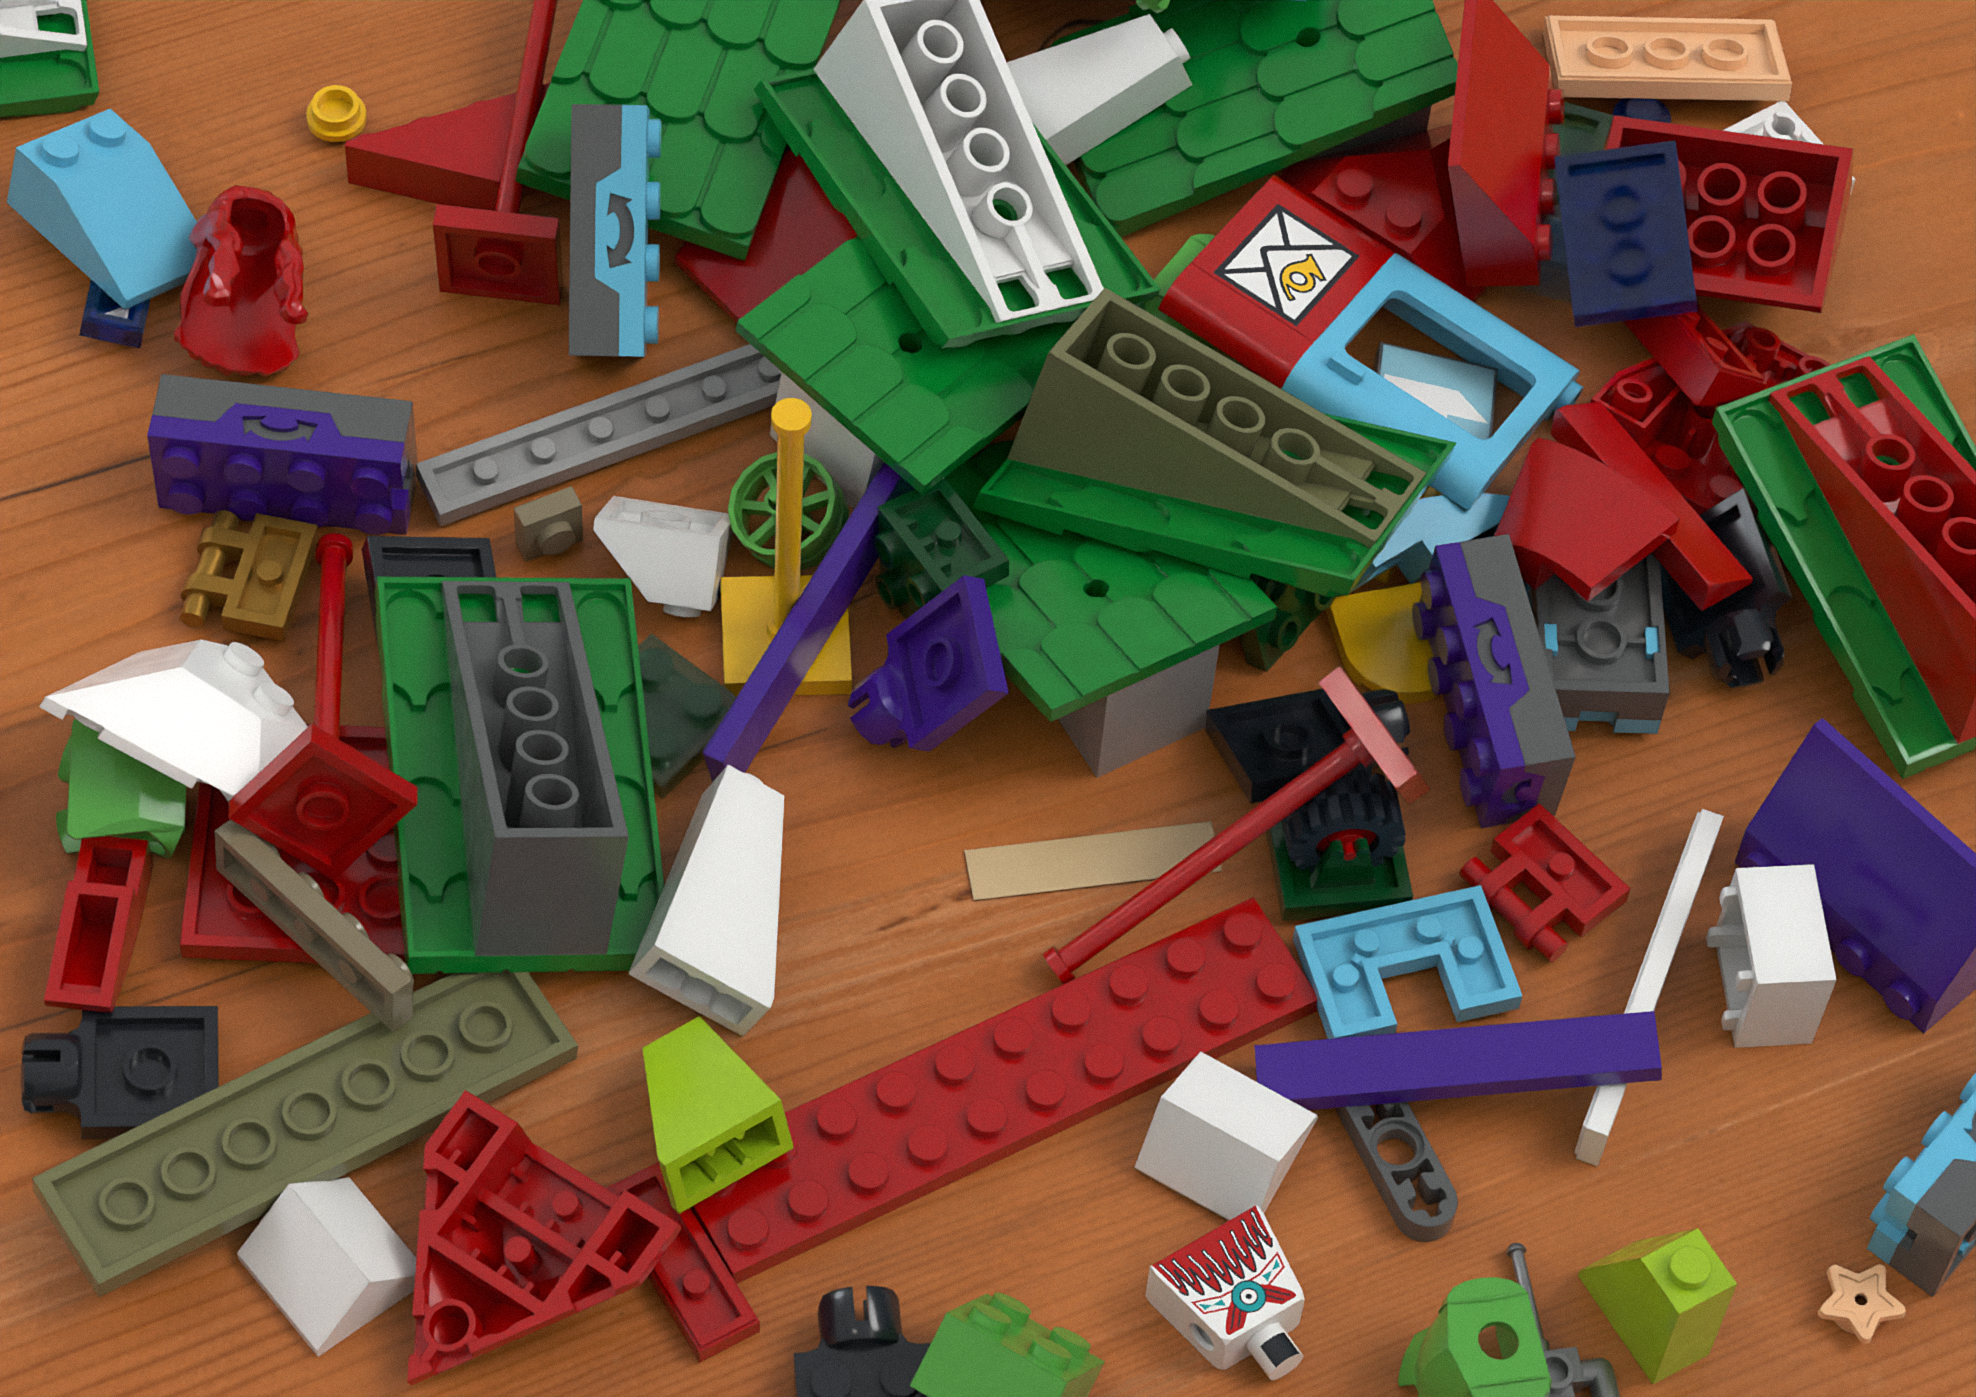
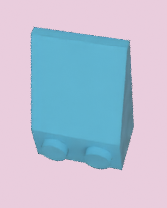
[7,109,197,310]

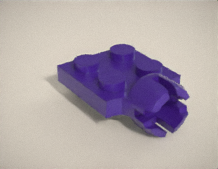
[848,575,1009,752]

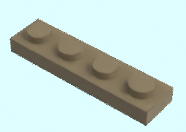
[214,820,414,1032]

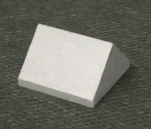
[1135,1051,1318,1221]
[237,1177,416,1357]

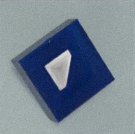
[79,280,151,348]

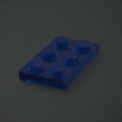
[1554,140,1697,327]

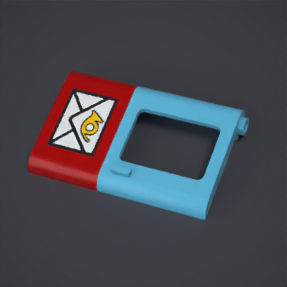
[1158,176,1584,511]

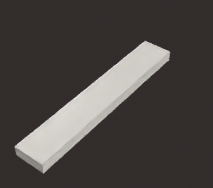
[1574,809,1724,1167]

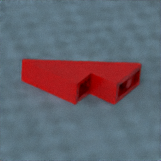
[345,82,551,211]

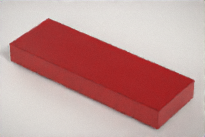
[606,1162,760,1363]

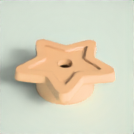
[1818,1264,1906,1344]

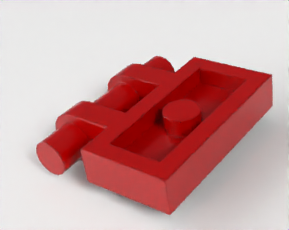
[1459,803,1631,962]

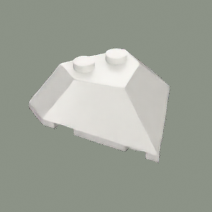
[39,639,308,808]

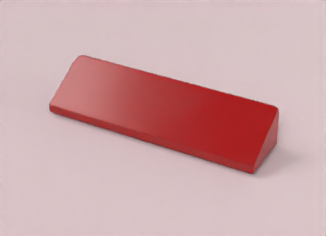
[1594,280,1767,407]
[1550,402,1753,611]

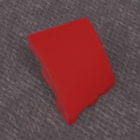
[1494,437,1680,602]

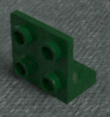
[874,478,1009,619]

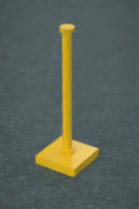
[720,398,852,697]

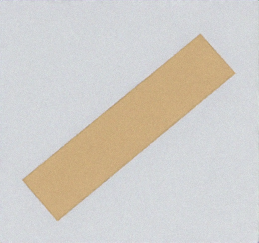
[964,821,1222,901]

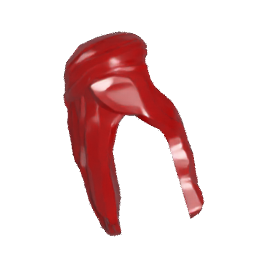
[174,185,308,377]

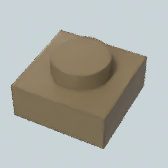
[514,486,583,562]

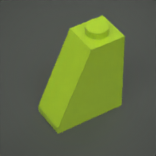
[642,1016,794,1214]
[1578,1228,1737,1384]

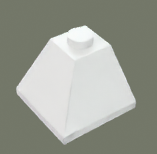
[593,496,733,617]

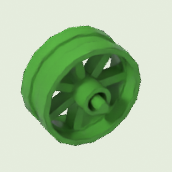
[728,452,849,571]

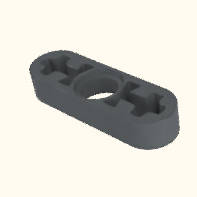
[1335,1102,1458,1242]

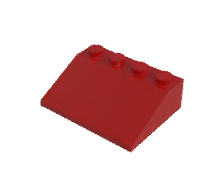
[1448,0,1564,287]
[1579,116,1853,313]

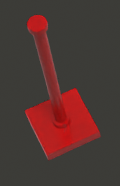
[433,0,563,305]
[228,533,418,880]
[1042,667,1431,984]

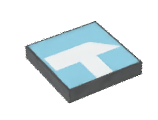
[1373,342,1498,440]

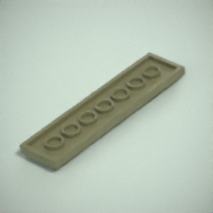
[32,970,578,1297]

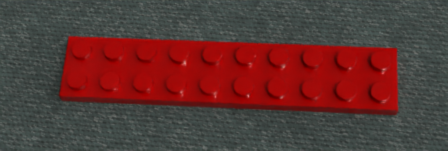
[690,897,1318,1284]

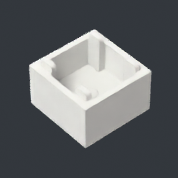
[1706,864,1836,1048]

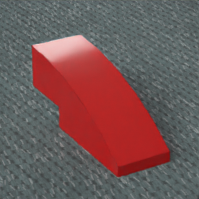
[44,836,153,1013]

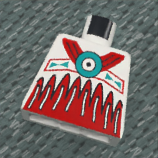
[1145,1205,1305,1380]

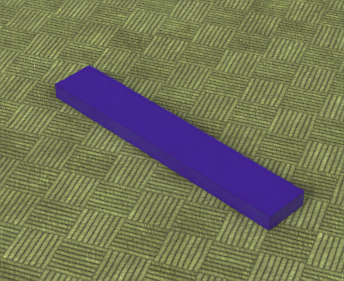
[703,462,915,782]
[1254,1011,1662,1110]

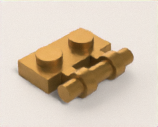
[180,510,319,642]

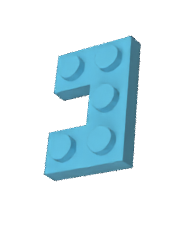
[1293,885,1523,1039]

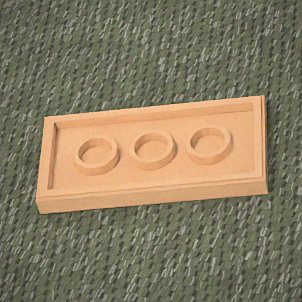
[1543,15,1792,101]

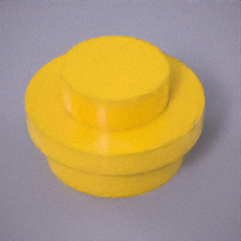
[306,85,367,142]

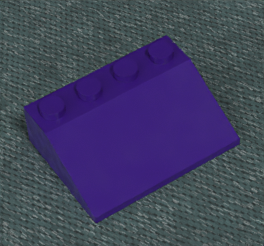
[1735,718,1976,1034]

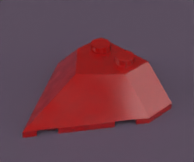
[1279,124,1486,303]
[407,1090,682,1386]

